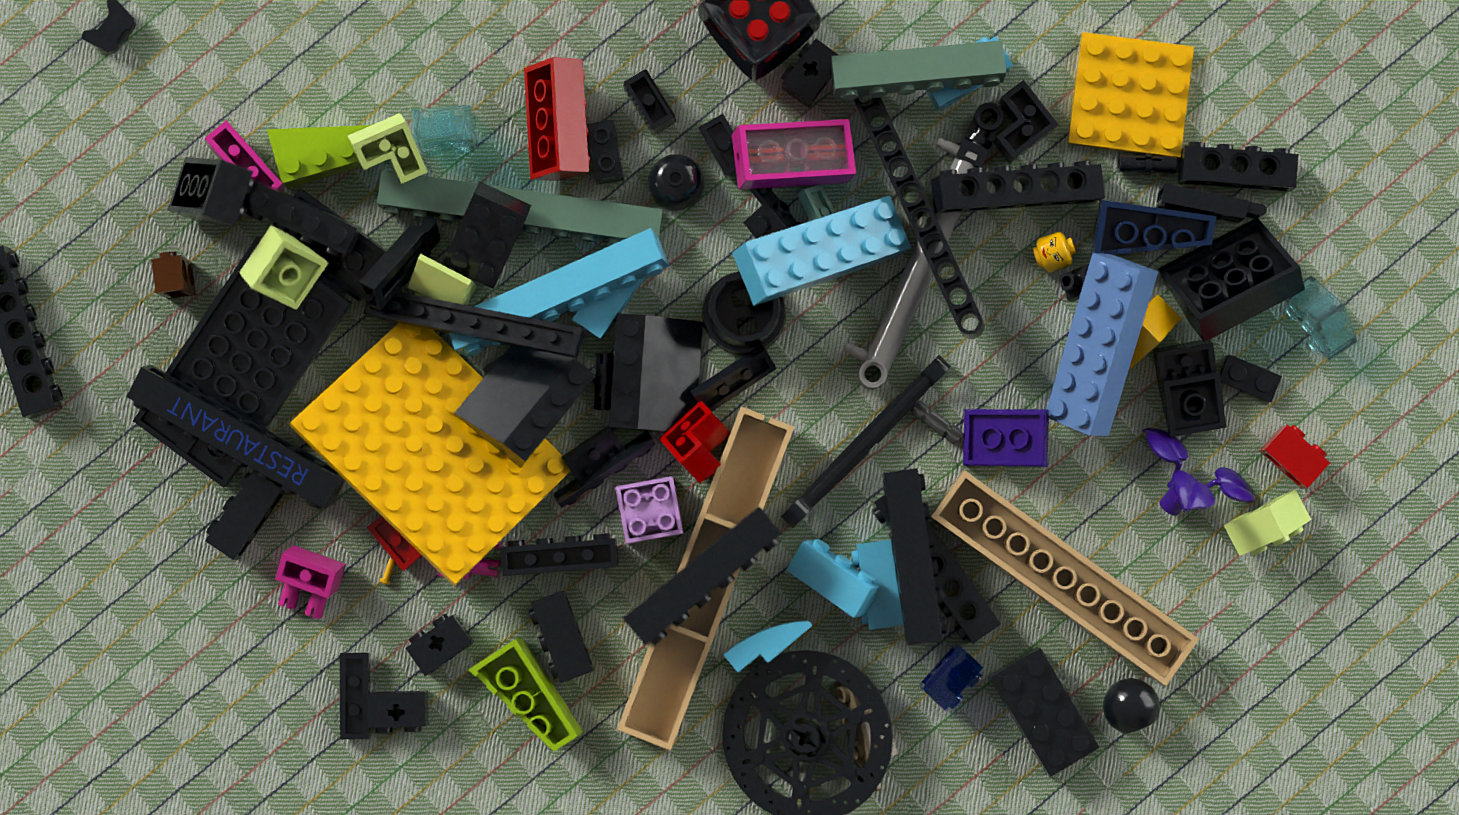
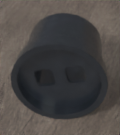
[702,271,786,355]

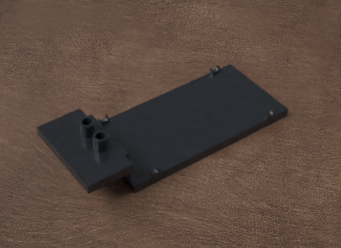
[133,188,387,488]

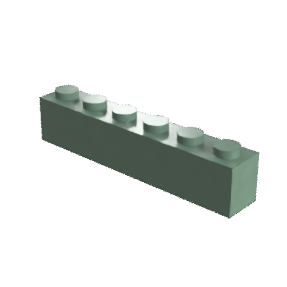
[830,40,1006,100]

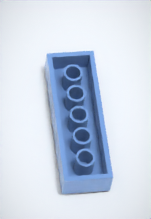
[1046,253,1158,436]

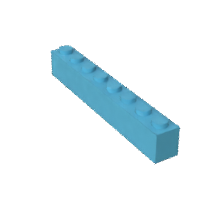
[449,228,669,357]

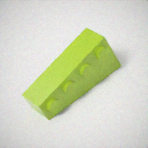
[267,125,371,188]
[468,636,584,751]

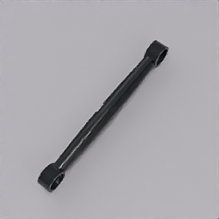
[781,355,951,528]

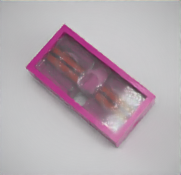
[732,119,856,190]

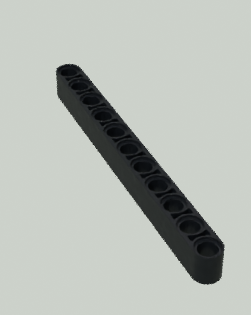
[854,96,985,339]

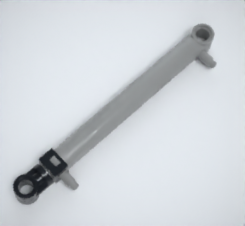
[843,102,1004,390]

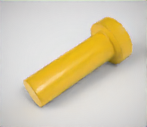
[379,558,395,585]

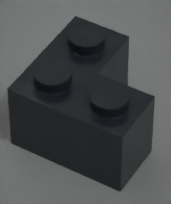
[993,80,1059,164]

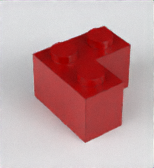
[659,401,731,484]

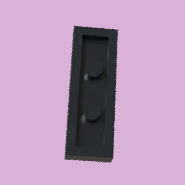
[691,344,777,412]
[340,652,370,739]

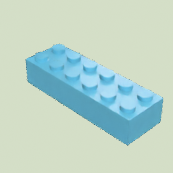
[732,195,911,306]

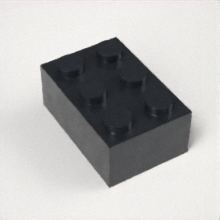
[442,181,532,289]

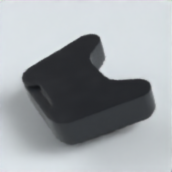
[82,0,137,54]

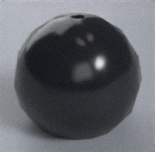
[1103,678,1160,733]

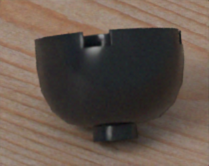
[648,154,704,211]

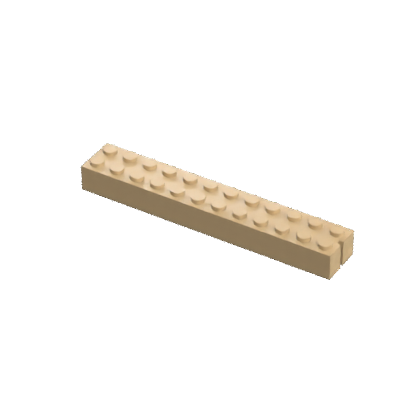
[617,406,794,750]

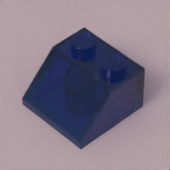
[918,644,983,710]

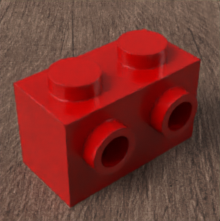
[1259,424,1330,489]

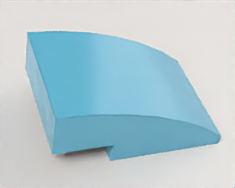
[723,620,812,672]

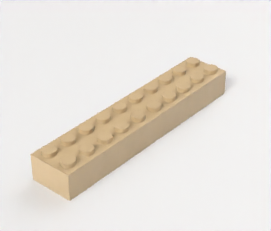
[930,470,1199,686]

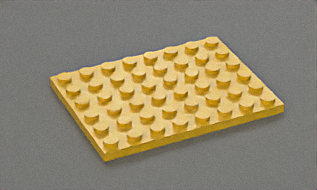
[290,323,571,586]

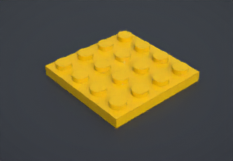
[1067,32,1194,159]

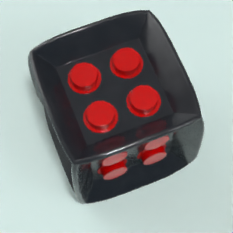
[698,0,821,82]

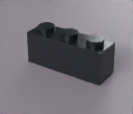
[205,470,286,560]
[528,590,595,683]

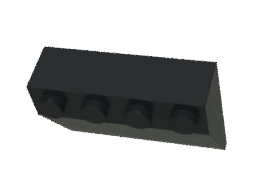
[1158,218,1305,342]
[609,313,703,432]
[454,345,596,468]

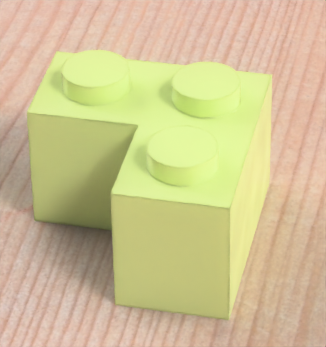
[348,113,428,184]
[1224,489,1311,556]

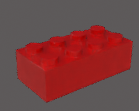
[524,57,590,181]

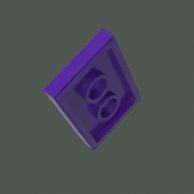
[963,409,1049,467]

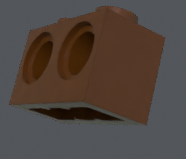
[151,252,196,299]

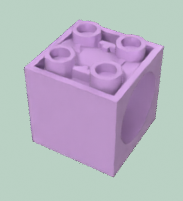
[616,476,684,544]

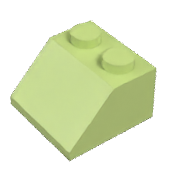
[239,226,328,310]
[408,254,477,305]

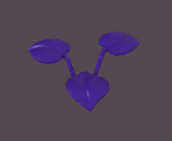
[1142,428,1256,516]

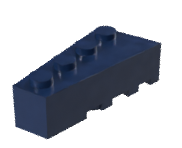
[1090,200,1216,257]

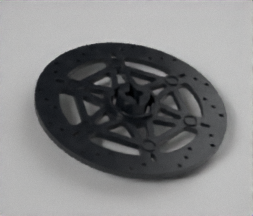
[722,650,893,815]

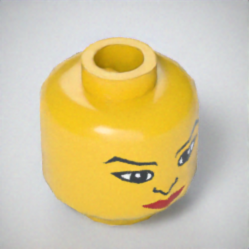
[1033,231,1077,272]

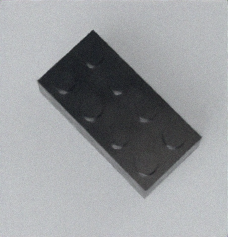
[167,157,253,226]
[988,647,1100,777]

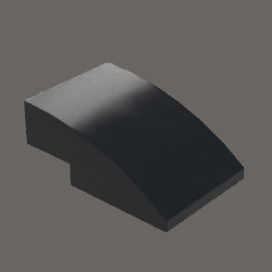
[1152,340,1227,437]

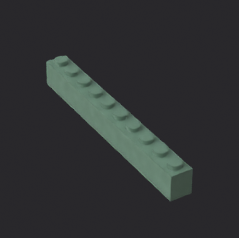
[377,170,663,245]

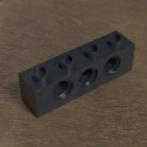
[1178,142,1298,192]

